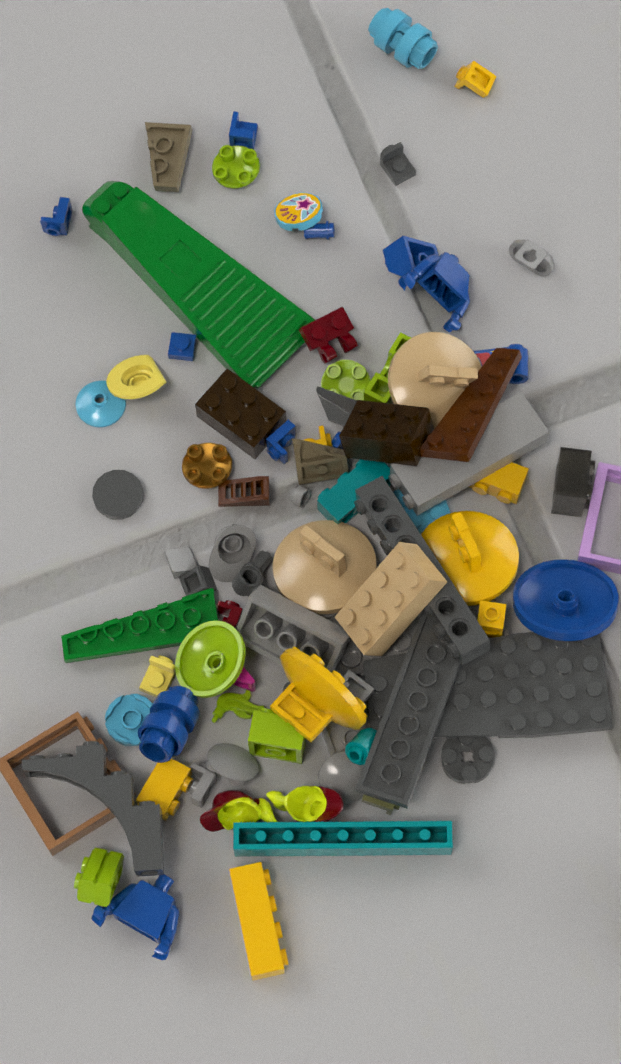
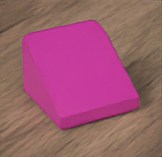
[233,666,256,692]

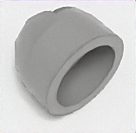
[289,485,311,508]

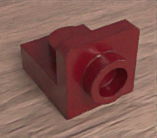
[216,600,243,628]

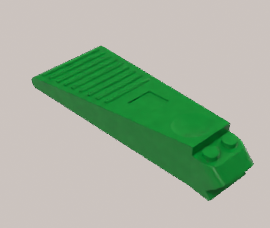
[82,181,315,389]

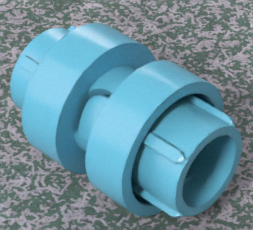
[368,8,438,69]

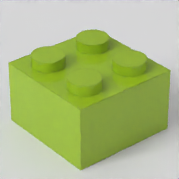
[248,708,307,764]

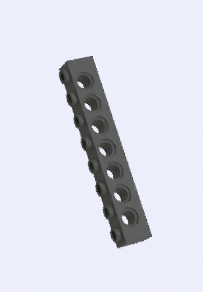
[354,476,490,666]

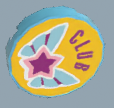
[274,192,323,231]

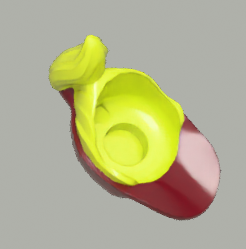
[266,786,344,822]
[200,790,278,832]

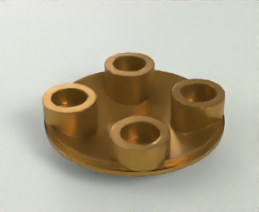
[182,443,232,489]

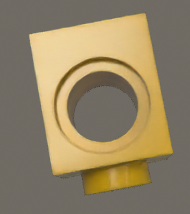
[477,600,506,638]

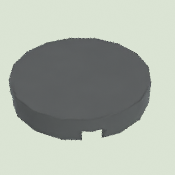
[92,470,143,520]

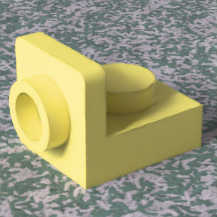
[139,655,176,697]

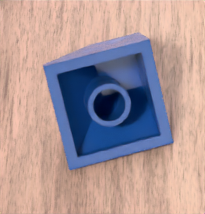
[382,236,439,282]

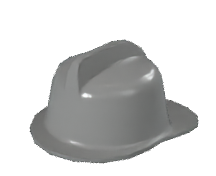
[209,524,256,582]

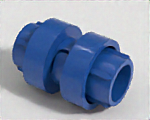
[138,686,200,763]

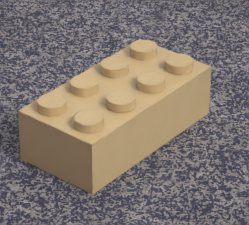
[335,542,447,656]

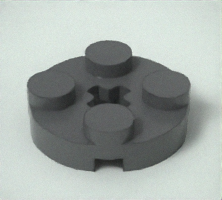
[441,737,495,784]

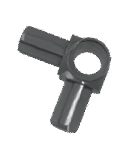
[232,550,273,597]

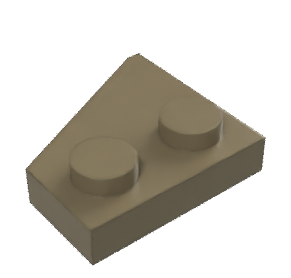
[292,439,349,485]

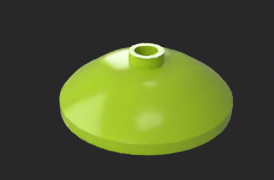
[175,621,246,698]

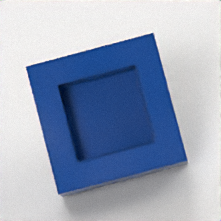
[168,332,197,361]

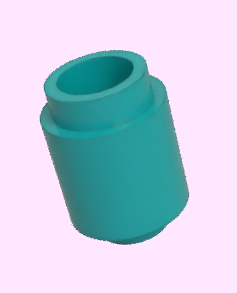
[345,728,377,765]

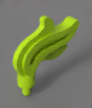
[211,690,264,723]

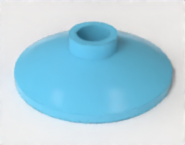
[76,381,126,428]

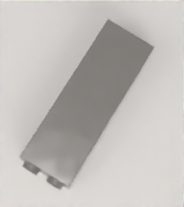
[389,392,549,516]

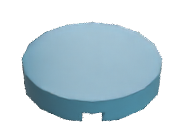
[105,694,153,746]

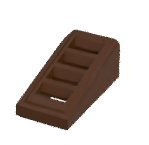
[218,476,270,507]

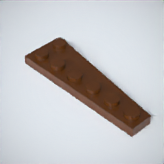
[420,348,522,462]

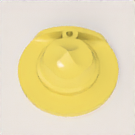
[106,355,167,399]

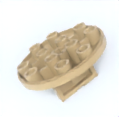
[388,332,482,429]
[273,520,377,614]

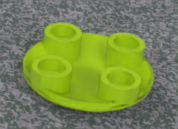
[212,145,260,188]
[321,359,371,401]

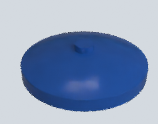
[513,559,619,641]

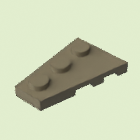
[145,122,193,192]

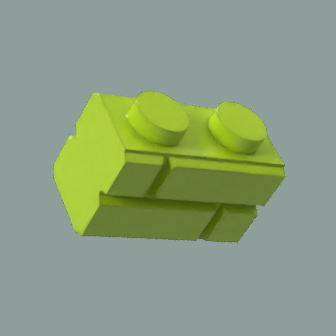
[74,847,124,907]

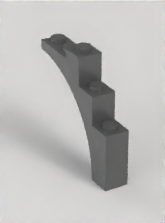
[22,741,164,877]

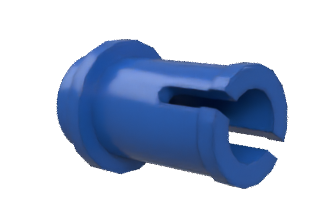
[304,221,335,240]

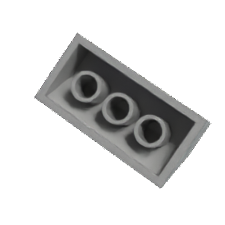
[236,585,350,672]

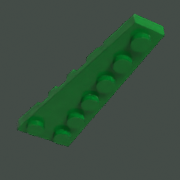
[61,588,218,663]

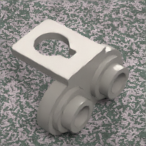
[509,239,554,277]

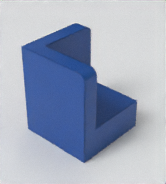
[229,111,258,150]

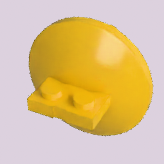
[421,511,519,606]
[270,646,367,743]

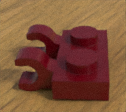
[298,306,358,364]

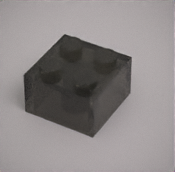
[551,447,595,517]

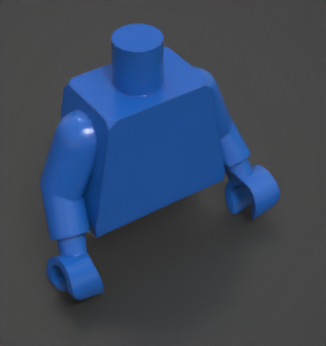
[398,252,470,332]
[91,874,179,960]

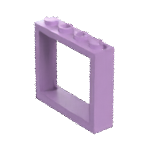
[577,462,621,574]

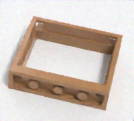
[0,711,136,856]

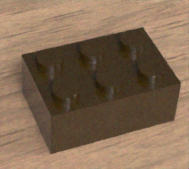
[195,368,287,459]
[339,400,434,466]

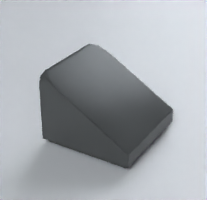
[179,565,217,596]

